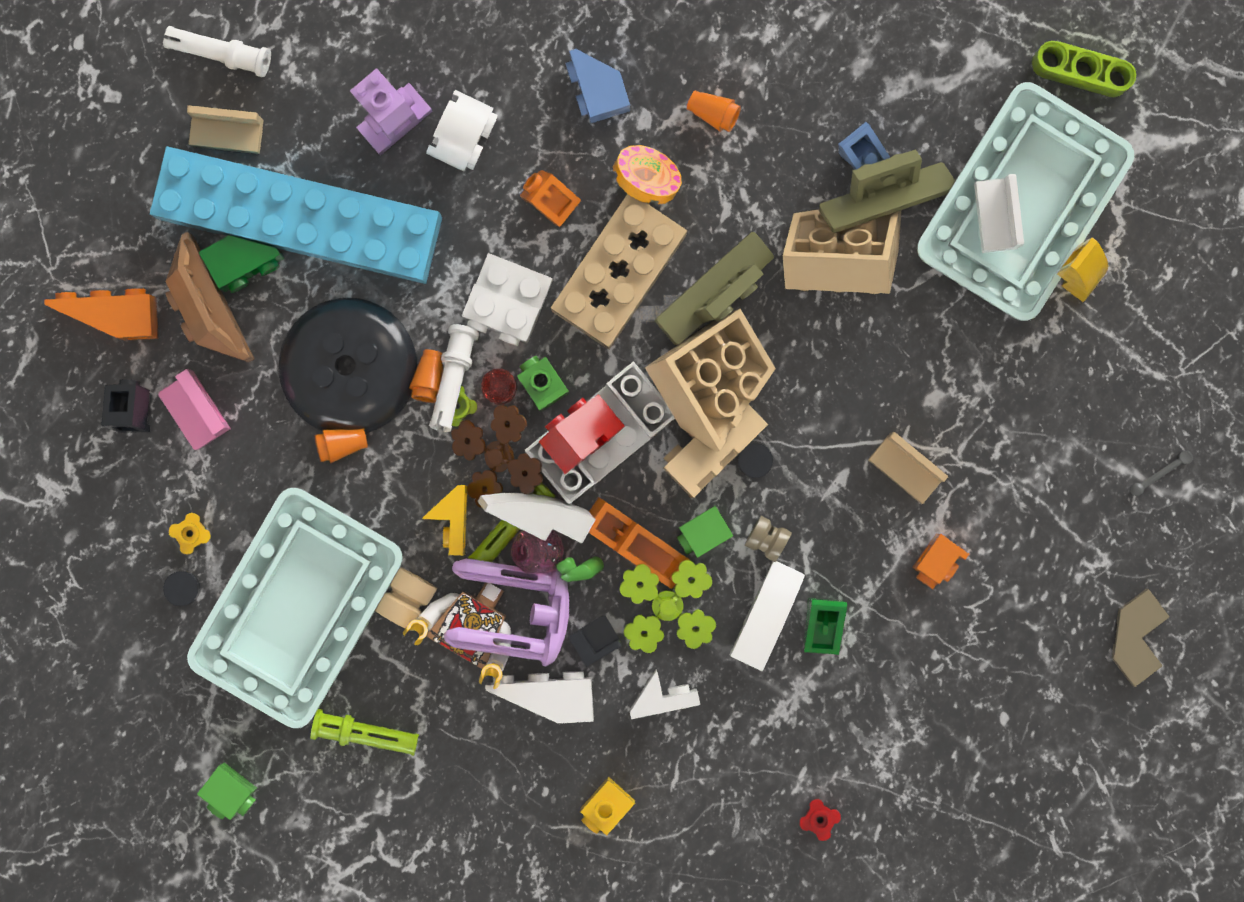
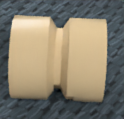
[375,567,437,631]

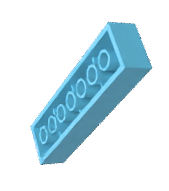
[150,146,442,284]

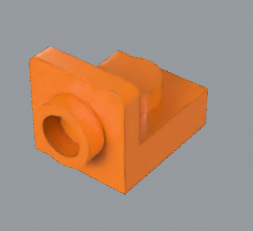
[520,170,581,227]

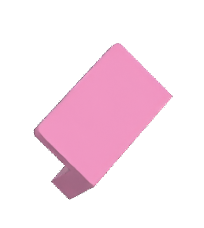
[158,369,231,450]

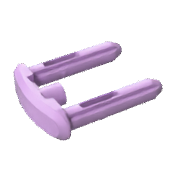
[444,558,569,667]

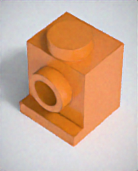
[912,533,969,589]

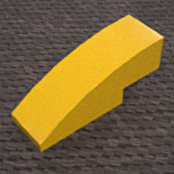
[1057,237,1109,302]

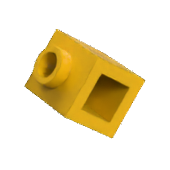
[580,777,635,836]

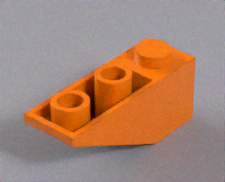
[44,289,158,341]

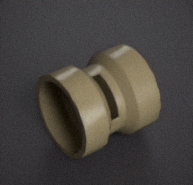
[745,516,792,562]

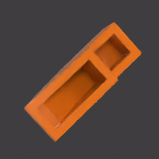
[588,497,690,589]

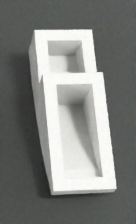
[478,493,596,543]
[729,561,805,671]

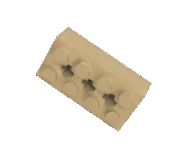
[551,194,687,350]

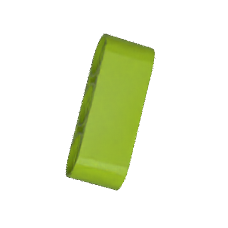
[1032,41,1136,97]

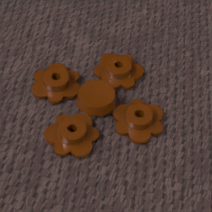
[451,405,543,508]

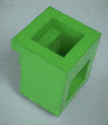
[517,355,569,412]

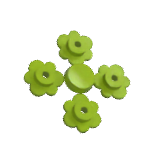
[620,560,716,653]

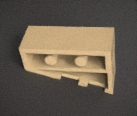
[663,405,768,498]

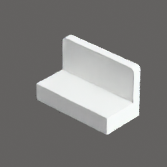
[974,174,1024,253]

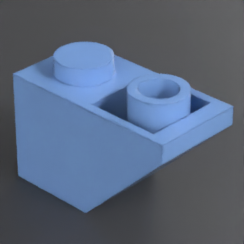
[565,49,630,123]

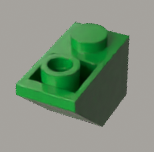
[198,235,285,293]

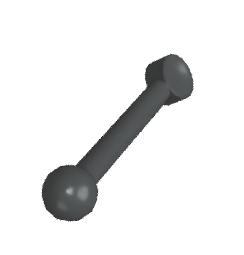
[1130,451,1193,496]

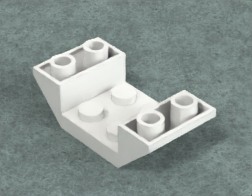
[525,361,675,504]

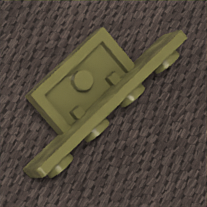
[819,149,955,233]
[655,232,774,345]

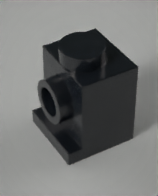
[101,379,150,433]

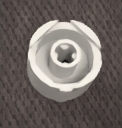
[426,90,498,171]

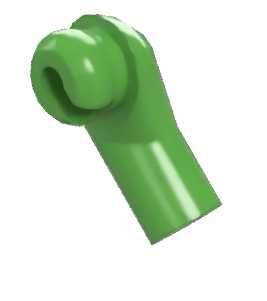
[556,556,604,582]

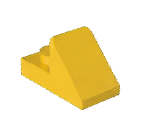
[422,485,467,556]

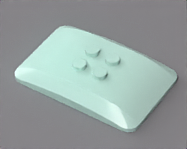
[917,82,1134,321]
[187,488,403,728]

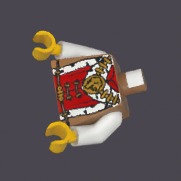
[403,583,511,689]

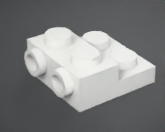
[462,253,553,346]

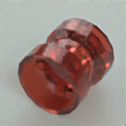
[481,369,517,405]

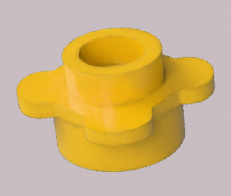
[169,513,211,554]

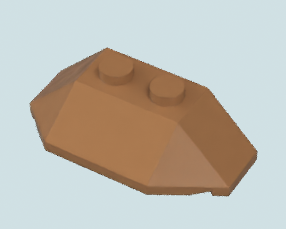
[165,232,255,362]

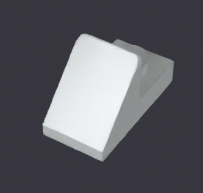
[630,669,700,719]

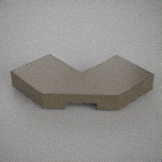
[1111,589,1169,687]

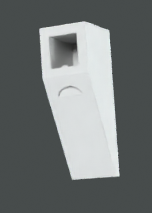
[485,671,594,723]

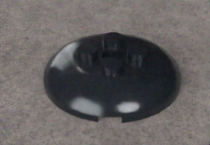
[279,298,418,434]

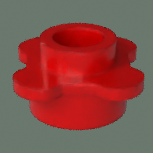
[799,799,841,841]

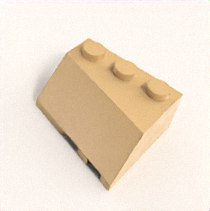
[783,209,901,294]
[645,309,776,452]

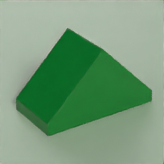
[804,598,847,655]

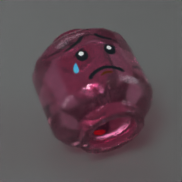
[511,530,564,574]

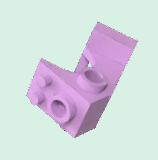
[350,68,433,156]

